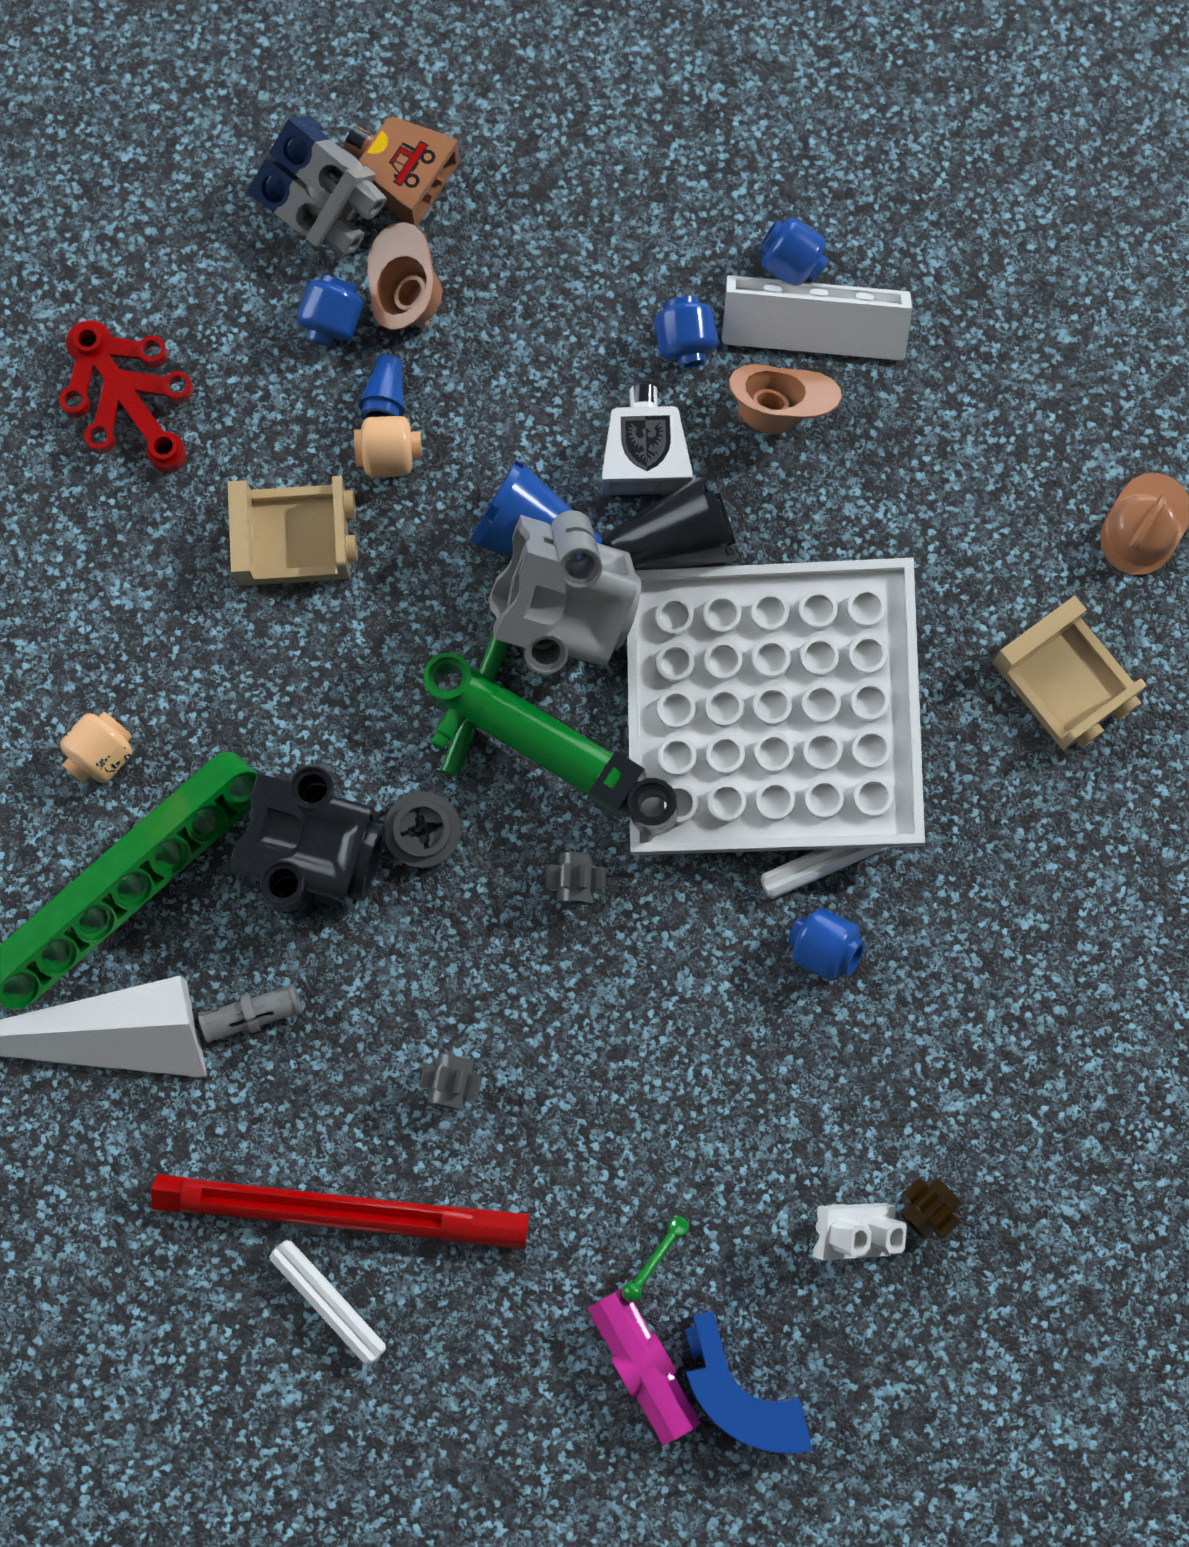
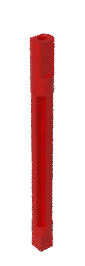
[151,1174,529,1250]

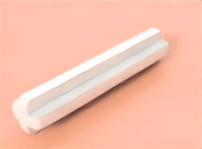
[760,847,889,899]
[269,1240,386,1365]

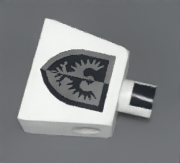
[602,384,692,495]

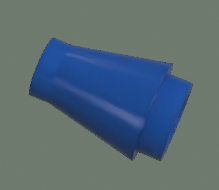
[358,355,405,420]

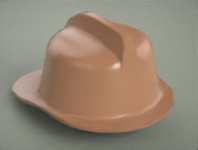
[367,222,443,330]
[729,364,842,434]
[1100,473,1189,575]

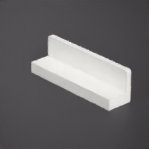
[721,275,912,360]

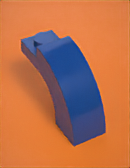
[684,1311,813,1453]

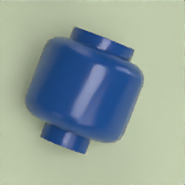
[757,217,829,286]
[297,274,363,347]
[654,296,719,369]
[788,908,865,981]

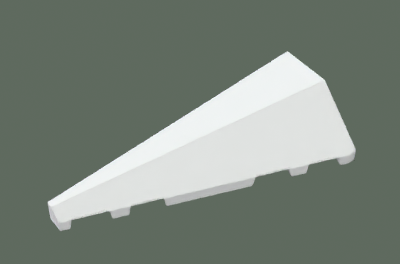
[0,976,207,1078]

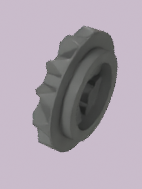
[384,792,461,869]

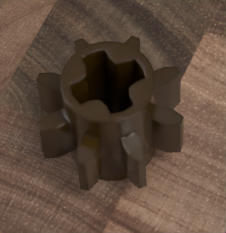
[899,1177,962,1240]

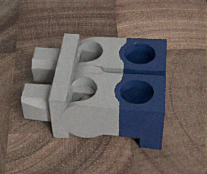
[247,116,387,254]

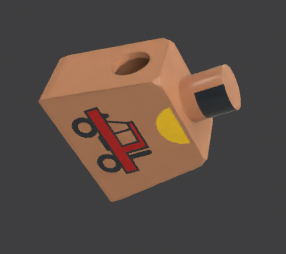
[344,117,460,226]

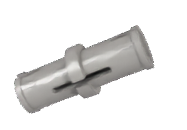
[198,984,303,1043]

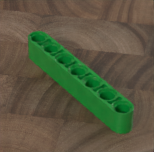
[0,752,258,1010]

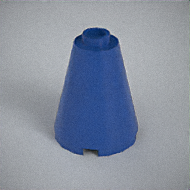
[469,460,603,558]

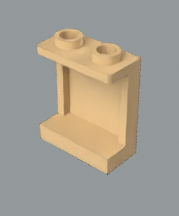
[228,476,358,586]
[992,595,1147,751]

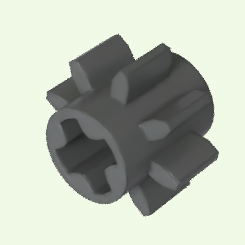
[546,852,606,905]
[419,1053,482,1111]

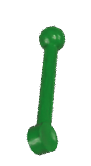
[622,1216,689,1303]

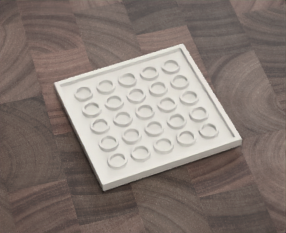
[627,558,925,855]

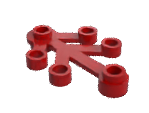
[59,320,193,473]

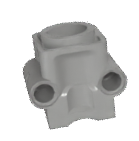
[488,510,641,674]

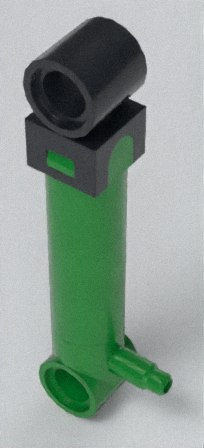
[424,653,678,836]

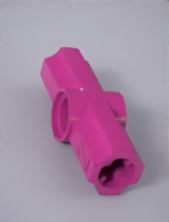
[587,1288,701,1446]

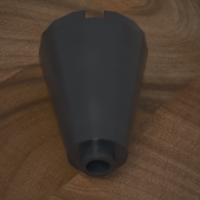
[604,472,740,570]

